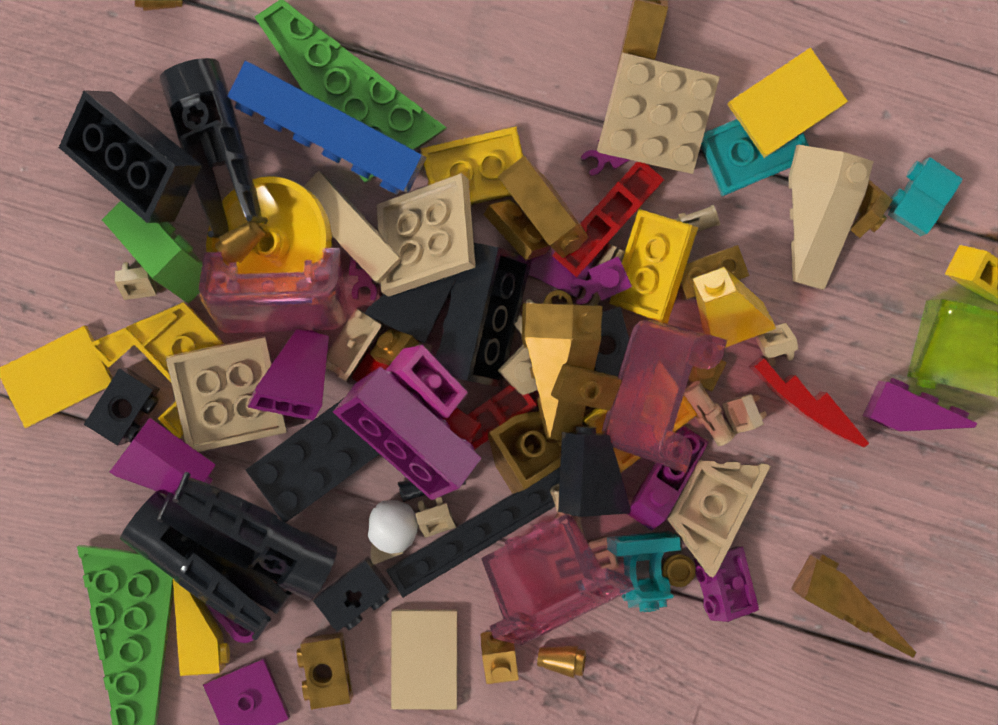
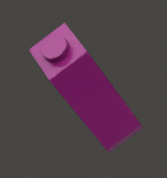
[248,329,329,420]
[109,418,215,495]

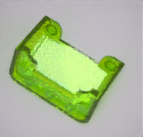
[907,299,998,398]

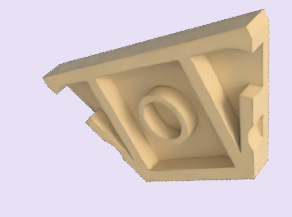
[667,460,771,578]

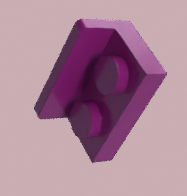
[694,546,759,622]

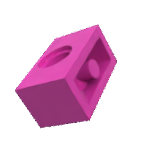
[386,345,468,418]

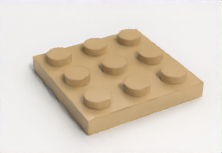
[597,52,720,174]
[377,173,476,297]
[166,335,287,452]

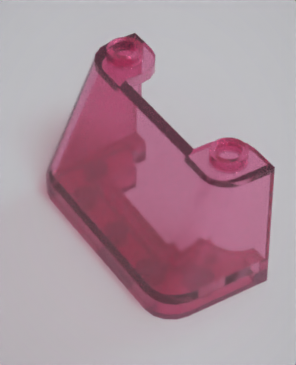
[199,248,347,333]
[602,320,727,473]

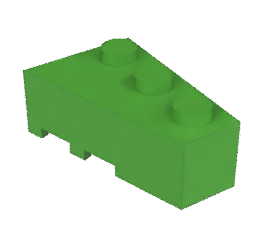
[102,201,216,304]

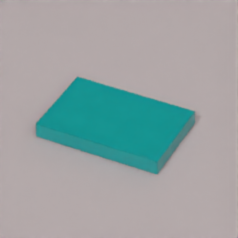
[701,119,809,197]

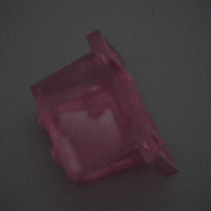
[481,514,634,645]

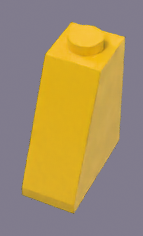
[693,267,776,352]

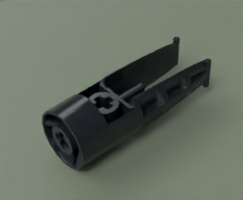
[160,58,268,238]
[156,472,337,601]
[120,491,292,640]

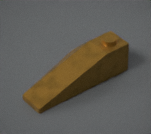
[522,303,602,439]
[487,406,595,494]
[791,554,917,658]

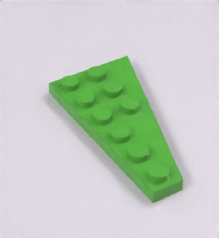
[254,0,447,184]
[77,545,174,725]

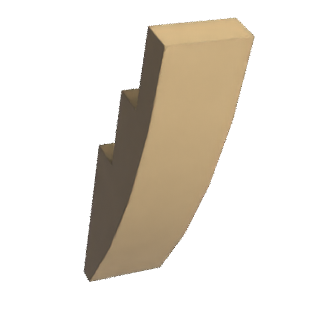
[304,171,403,283]

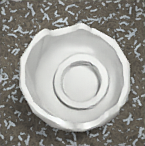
[368,500,418,554]

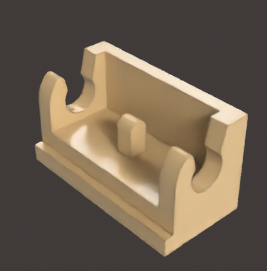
[326,308,384,381]

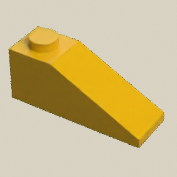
[945,245,998,305]
[173,579,230,676]

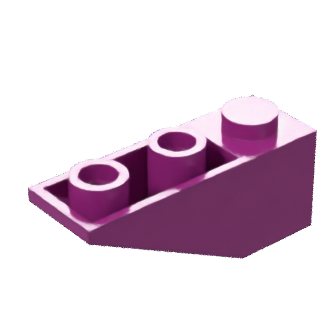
[862,378,977,432]
[627,425,709,531]

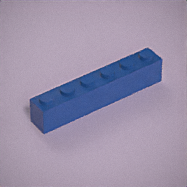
[227,61,427,195]

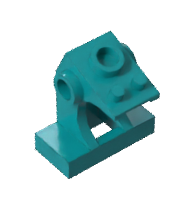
[607,531,681,613]

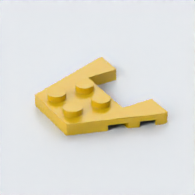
[88,301,225,439]

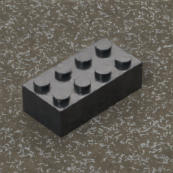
[58,90,202,223]
[435,243,532,388]
[245,398,379,523]

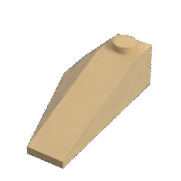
[788,145,873,290]

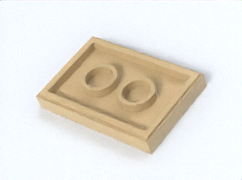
[391,609,457,710]

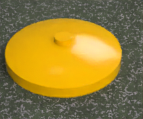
[206,176,332,310]

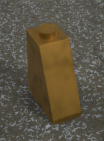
[616,0,668,75]
[498,156,589,258]

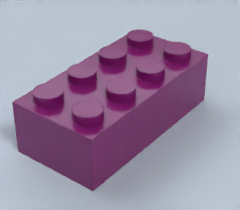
[333,367,481,500]

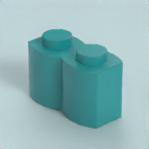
[888,157,963,236]

